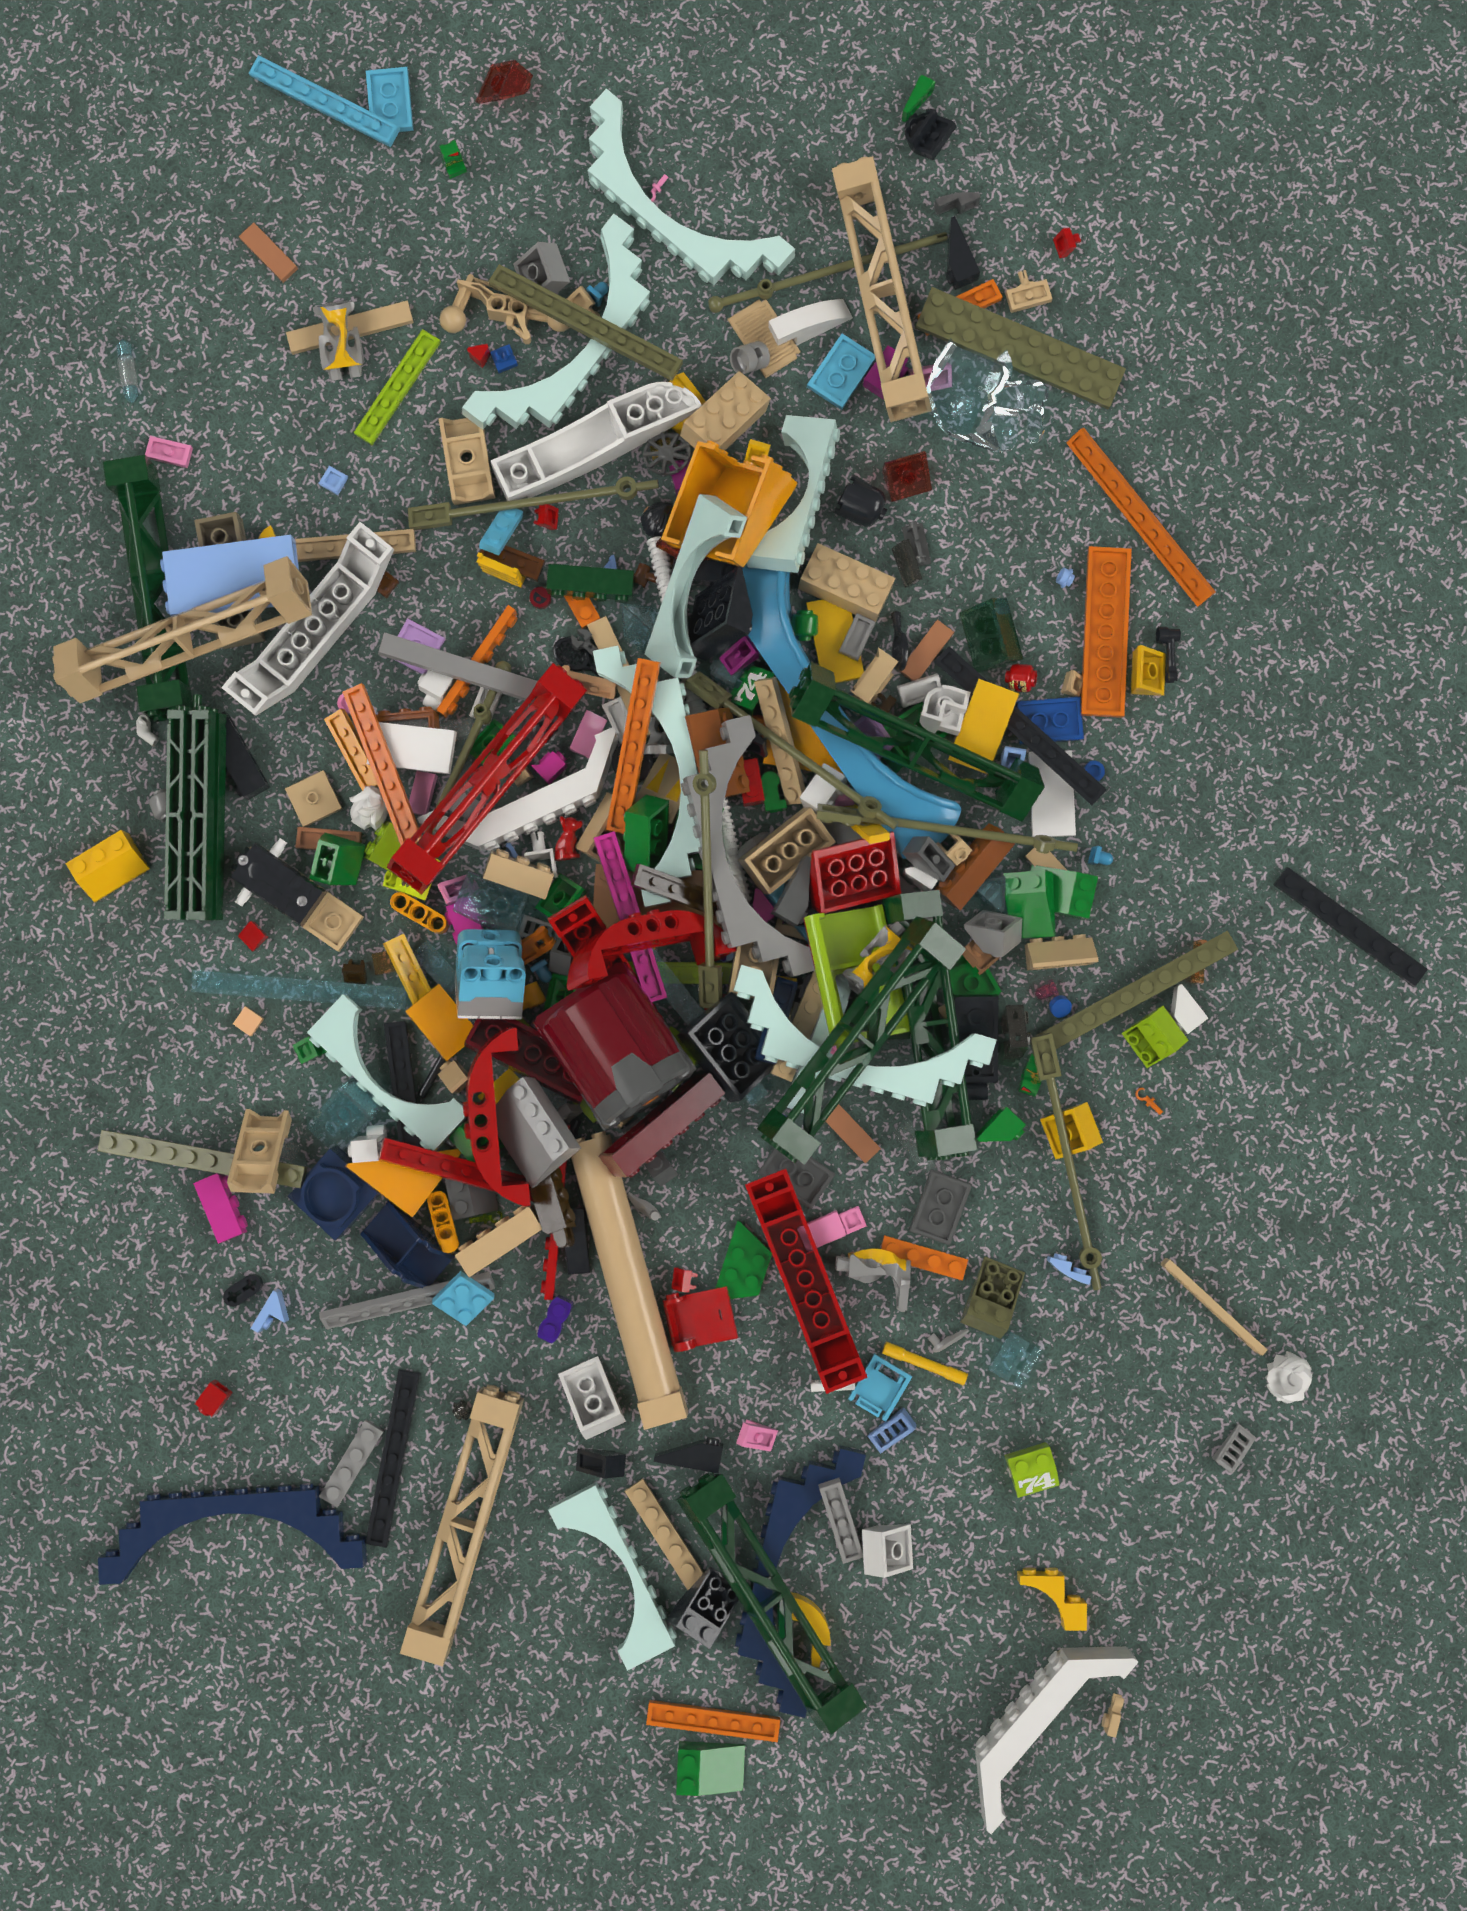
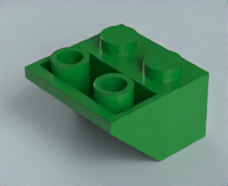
[309,832,366,885]

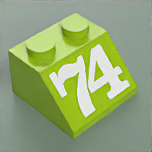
[1004,1442,1059,1498]

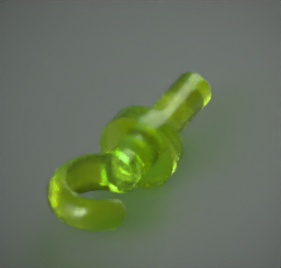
[469,1211,503,1224]

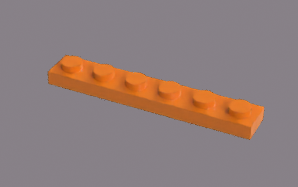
[436,605,518,718]
[646,1700,780,1742]

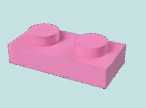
[145,436,193,468]

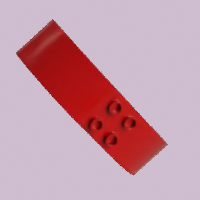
[547,895,667,1025]
[567,909,737,991]
[462,1026,530,1206]

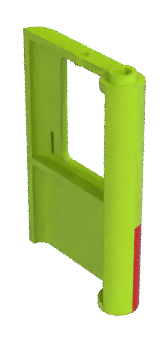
[803,904,910,1049]

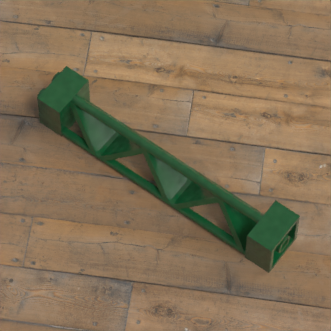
[103,455,193,722]

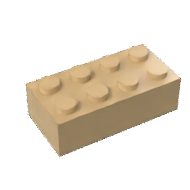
[680,371,771,450]
[798,543,895,622]
[738,807,836,894]
[455,1205,542,1277]

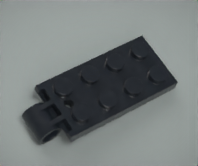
[954,994,999,1100]

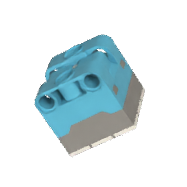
[455,929,526,1019]

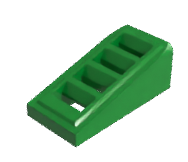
[901,75,936,122]

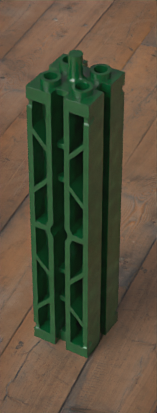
[164,694,227,920]

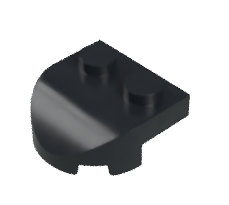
[904,109,956,160]

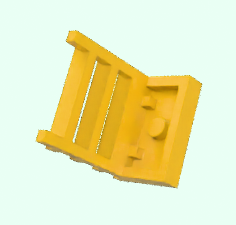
[476,552,526,588]

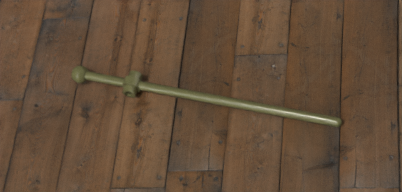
[708,232,948,313]
[402,661,512,887]

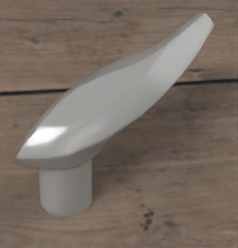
[627,1192,662,1220]
[927,1329,969,1352]

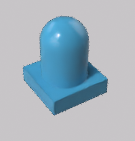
[586,282,609,307]
[1088,846,1113,865]
[530,958,552,983]

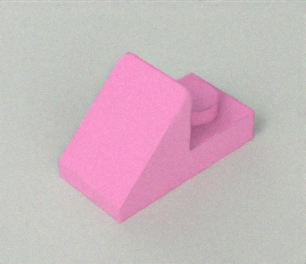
[736,1420,778,1452]

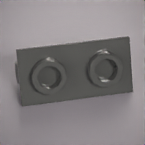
[902,521,931,568]

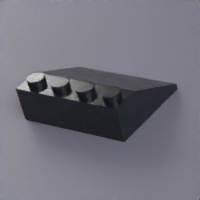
[688,566,753,661]
[677,992,774,1102]

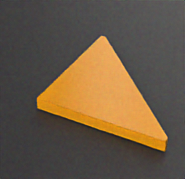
[763,681,844,775]
[345,1149,461,1217]

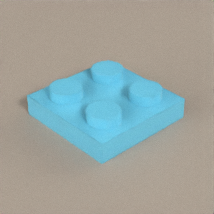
[432,1271,494,1326]

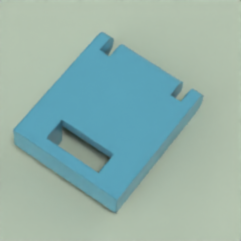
[848,1353,912,1422]

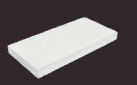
[366,722,457,774]
[1028,750,1076,837]

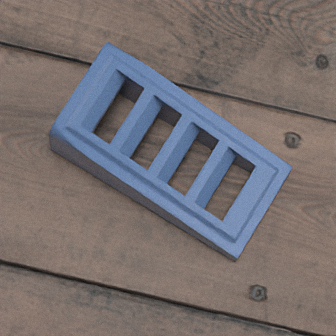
[867,1408,916,1454]

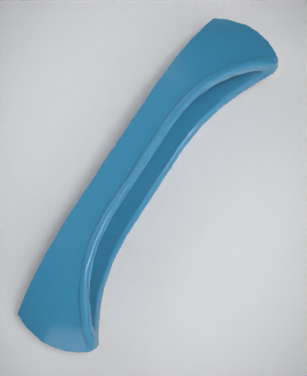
[742,563,961,859]

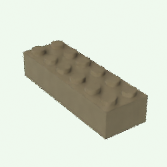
[194,512,265,649]

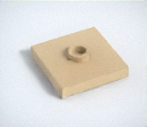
[285,770,343,827]

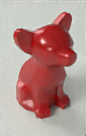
[555,816,583,861]

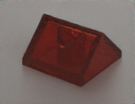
[882,451,932,502]

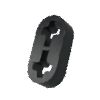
[223,1274,263,1307]

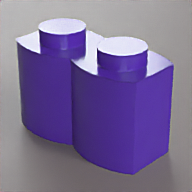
[538,1295,573,1344]

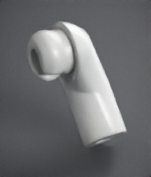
[136,714,159,746]

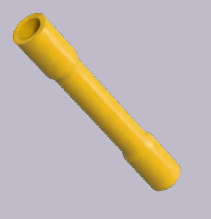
[882,1341,968,1386]

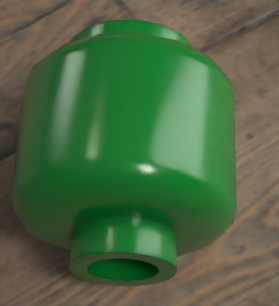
[791,610,818,641]

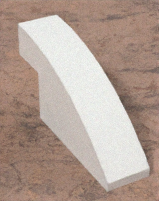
[769,299,853,346]

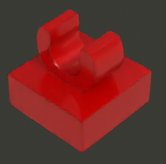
[1053,227,1081,258]
[533,504,559,530]
[671,1267,698,1293]

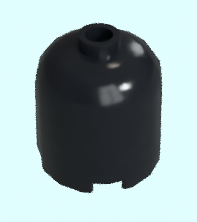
[833,474,887,527]

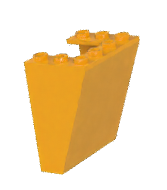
[661,440,797,568]

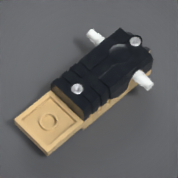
[230,838,364,952]

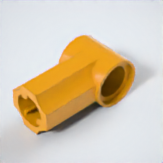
[522,981,546,1011]

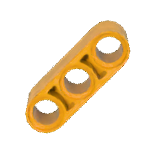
[390,892,449,934]
[427,1191,459,1253]

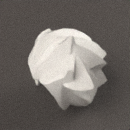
[349,786,388,831]
[1265,1351,1312,1403]

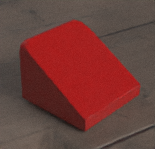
[238,921,268,951]

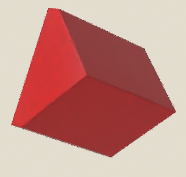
[467,344,491,368]

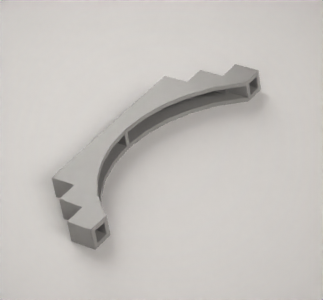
[681,715,815,977]

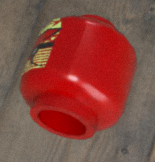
[1005,664,1037,692]

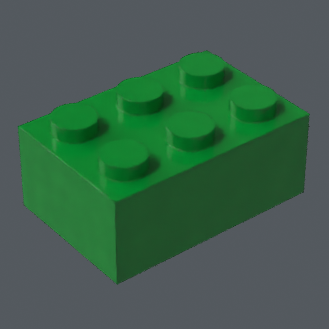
[623,794,669,872]

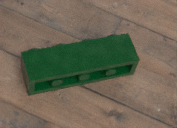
[546,564,635,603]

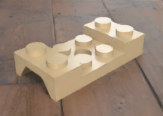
[439,418,496,505]
[227,1109,292,1194]

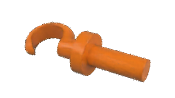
[1135,1088,1163,1115]

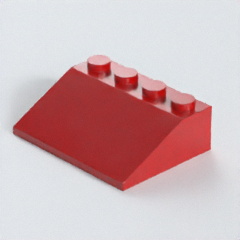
[809,831,901,913]

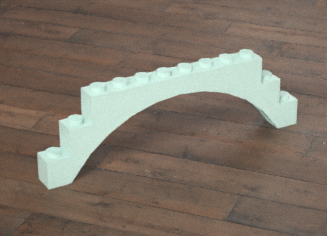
[588,89,795,285]
[462,214,650,429]
[593,646,701,908]
[733,965,997,1106]

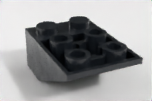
[666,1566,739,1649]

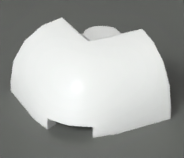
[920,685,971,736]

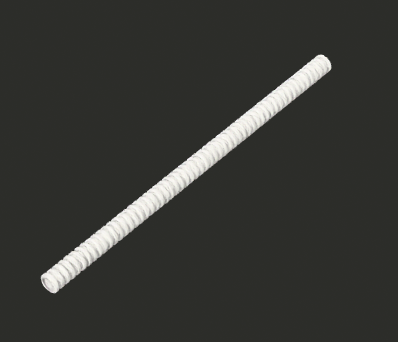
[646,536,752,902]

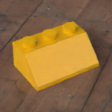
[65,830,150,902]

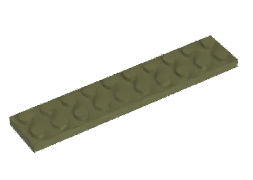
[915,287,1126,409]

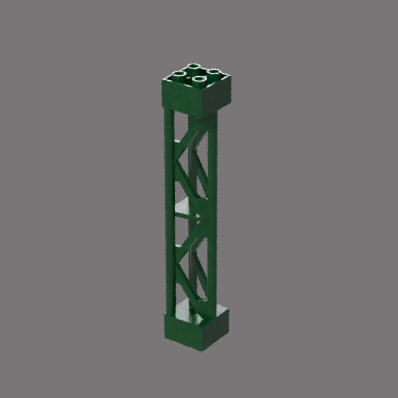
[789,662,1045,822]
[882,890,977,1160]
[757,916,966,1165]
[676,1472,867,1735]

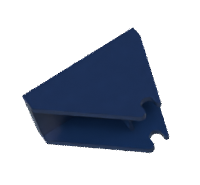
[360,1200,455,1288]

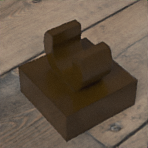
[871,693,897,713]
[342,959,367,985]

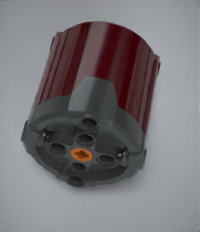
[533,961,697,1131]

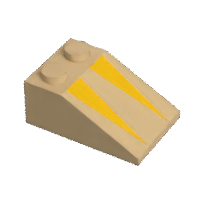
[634,754,681,826]

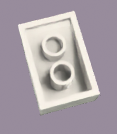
[558,1356,626,1440]

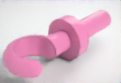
[650,174,668,202]

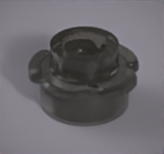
[452,1400,472,1420]

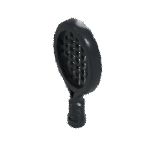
[891,611,909,671]
[553,637,605,679]

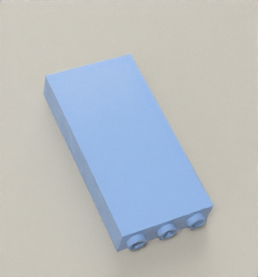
[160,535,299,616]

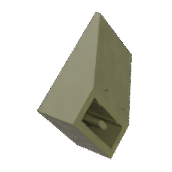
[960,1257,1025,1339]

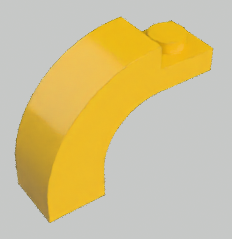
[791,1592,831,1668]

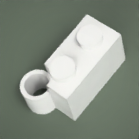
[418,670,457,712]
[348,1124,387,1163]

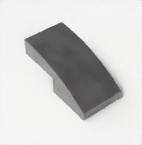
[934,192,981,215]

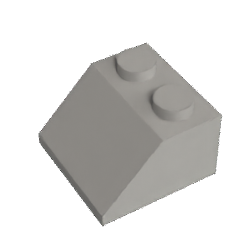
[513,242,570,293]
[964,910,1022,957]

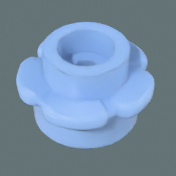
[1056,567,1075,588]

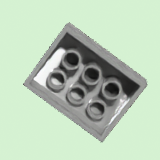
[496,1077,581,1188]

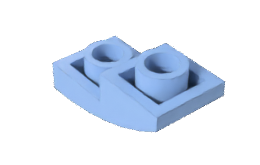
[1047,1253,1091,1285]

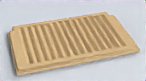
[727,299,800,378]

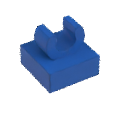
[490,344,518,373]

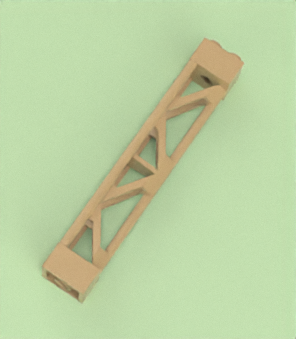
[832,156,932,422]
[52,556,312,703]
[399,1384,524,1666]

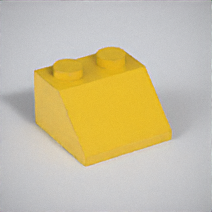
[1040,1102,1103,1159]

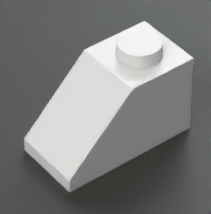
[1170,984,1208,1034]

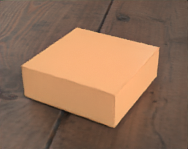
[233,1006,264,1036]

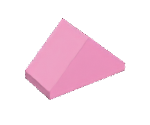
[437,873,480,905]

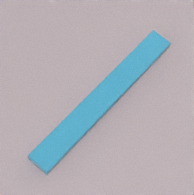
[249,55,401,147]

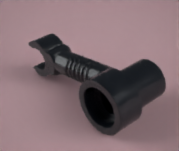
[1156,626,1181,683]

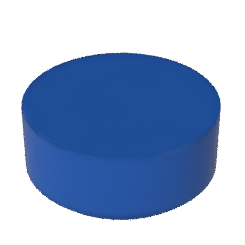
[1084,761,1105,781]
[1049,995,1072,1018]

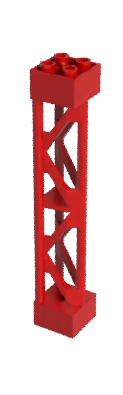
[387,663,587,895]

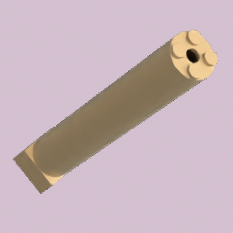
[571,1131,688,1430]

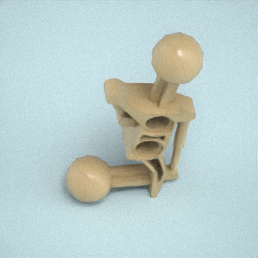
[439,274,570,344]

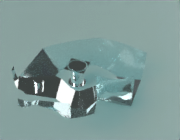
[927,337,1048,453]

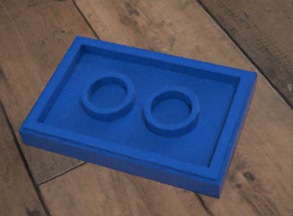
[1016,697,1084,745]

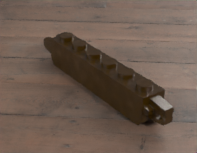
[529,1167,576,1248]

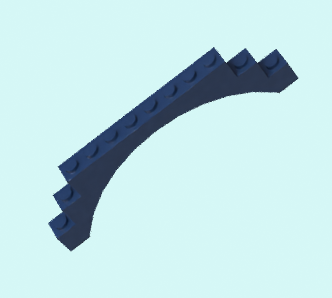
[734,1445,866,1718]
[98,1483,367,1585]

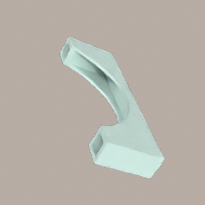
[747,415,840,573]
[645,494,747,678]
[307,994,468,1151]
[548,1482,677,1671]

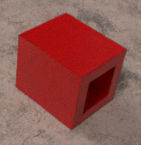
[195,1379,233,1417]

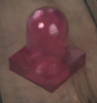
[1035,979,1060,1000]

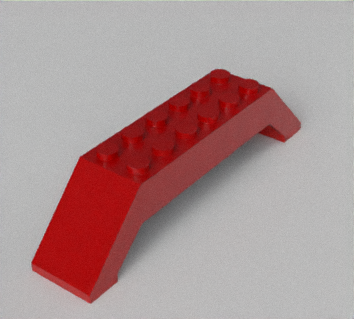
[745,1169,868,1394]

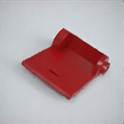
[662,1286,739,1352]

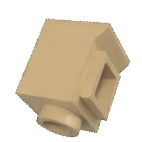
[936,834,972,865]

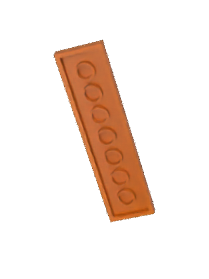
[1081,546,1132,718]

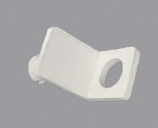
[524,831,558,878]

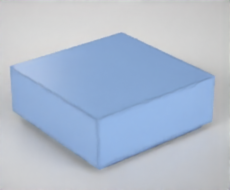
[318,466,348,495]

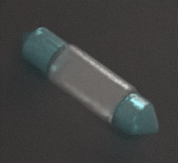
[116,339,139,403]

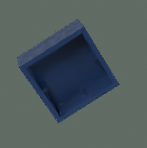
[287,1145,380,1241]

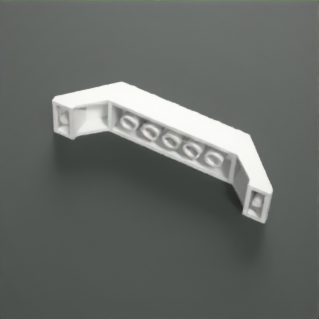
[221,522,394,715]
[417,727,618,853]
[975,1646,1138,1834]

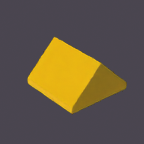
[1131,645,1166,696]

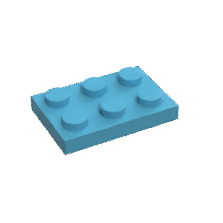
[366,67,414,132]
[807,334,876,410]

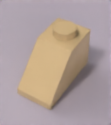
[438,1060,468,1094]

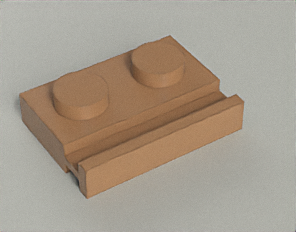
[962,940,1000,975]

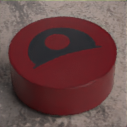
[529,587,551,609]

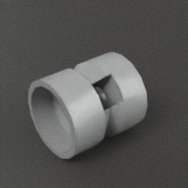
[730,341,770,374]

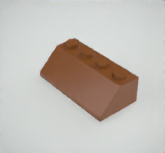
[685,707,750,798]
[934,823,1015,911]

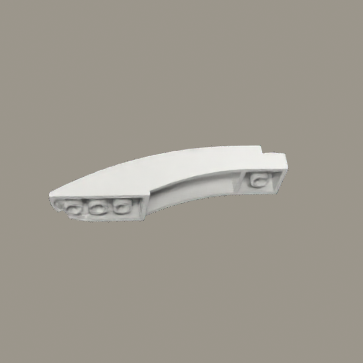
[491,382,702,501]

